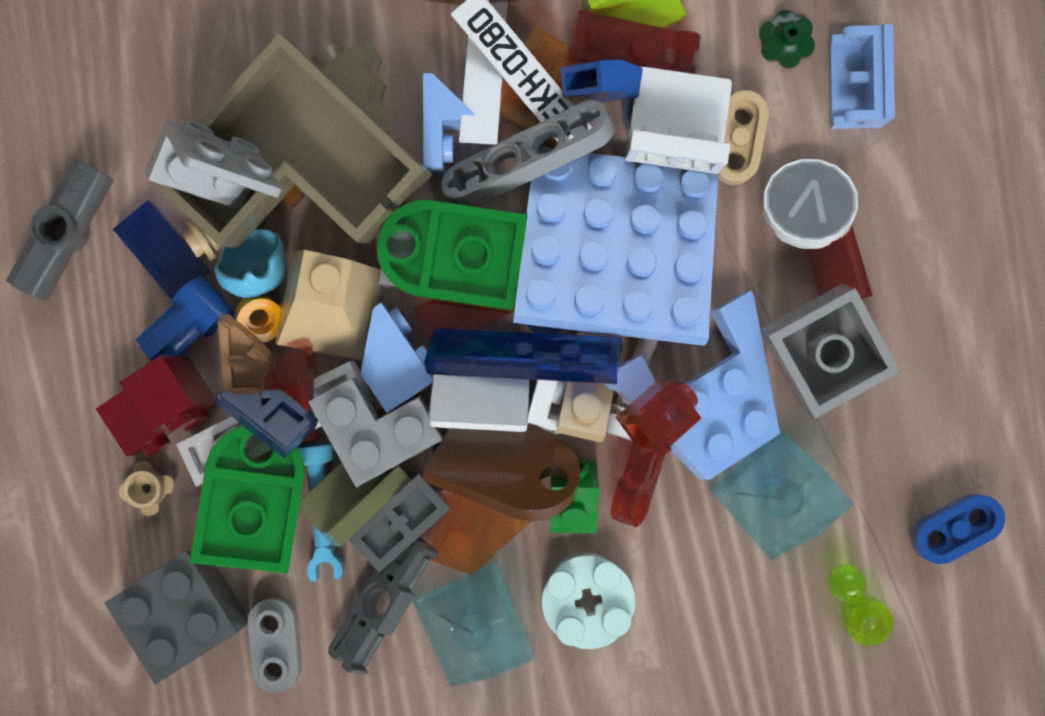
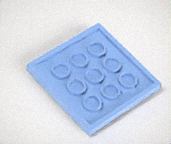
[513,147,718,346]

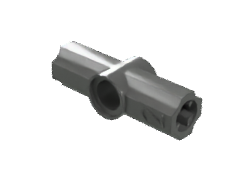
[6,158,114,301]

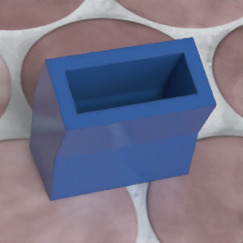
[560,60,643,103]

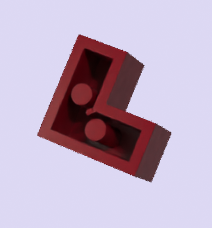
[95,355,216,458]

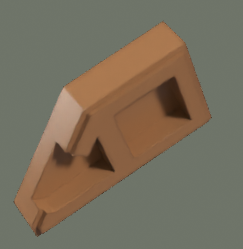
[218,314,274,394]

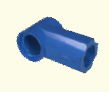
[136,276,235,360]

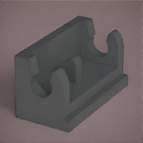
[348,466,451,572]

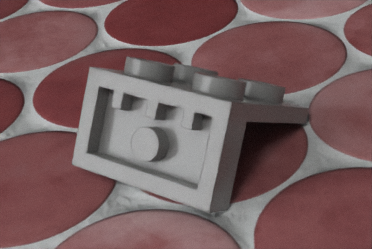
[145,119,283,209]

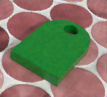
[377,200,528,311]
[189,425,304,574]

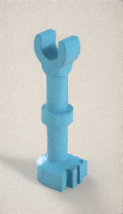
[297,442,345,582]

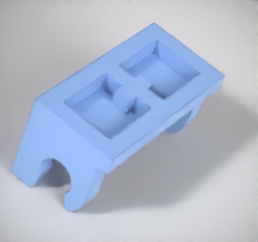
[829,24,895,129]

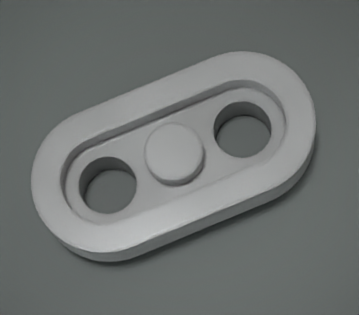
[248,596,302,693]

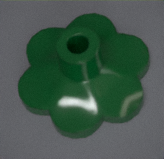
[759,10,815,69]

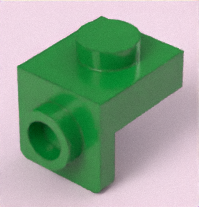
[550,458,599,533]

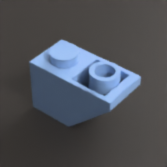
[360,303,438,413]

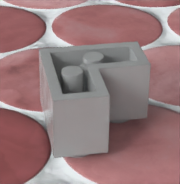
[308,377,443,488]

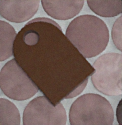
[423,424,580,521]

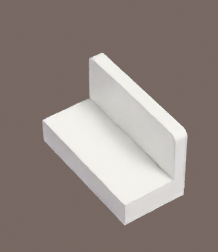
[429,374,529,432]

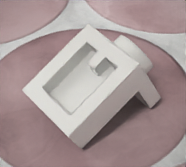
[528,356,567,435]

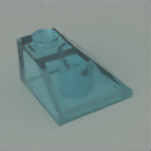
[709,430,854,560]
[413,562,536,686]

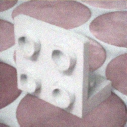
[625,67,732,174]

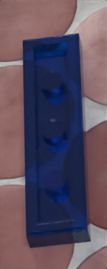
[424,328,622,384]

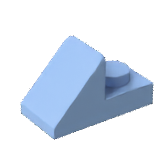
[423,73,475,176]

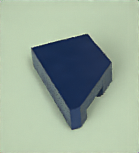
[215,389,318,459]

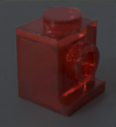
[615,379,702,456]

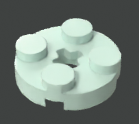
[542,553,635,649]

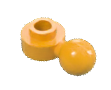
[234,294,283,343]

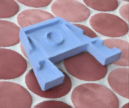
[600,291,780,480]

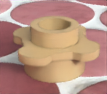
[119,460,175,516]

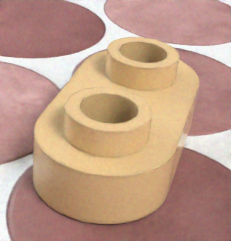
[717,90,769,185]

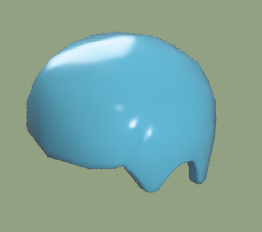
[214,229,287,298]

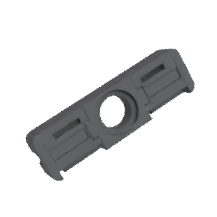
[328,537,438,675]

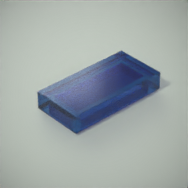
[113,200,211,300]

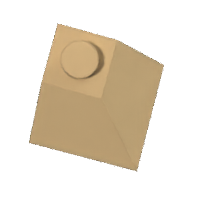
[275,250,382,361]

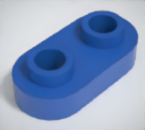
[911,494,1005,564]

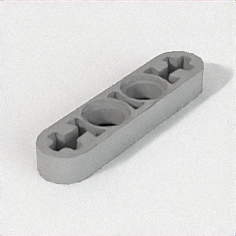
[441,100,615,207]

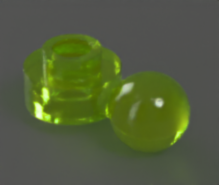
[828,564,893,646]

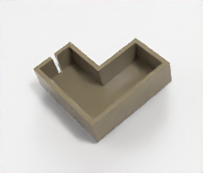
[151,32,432,248]

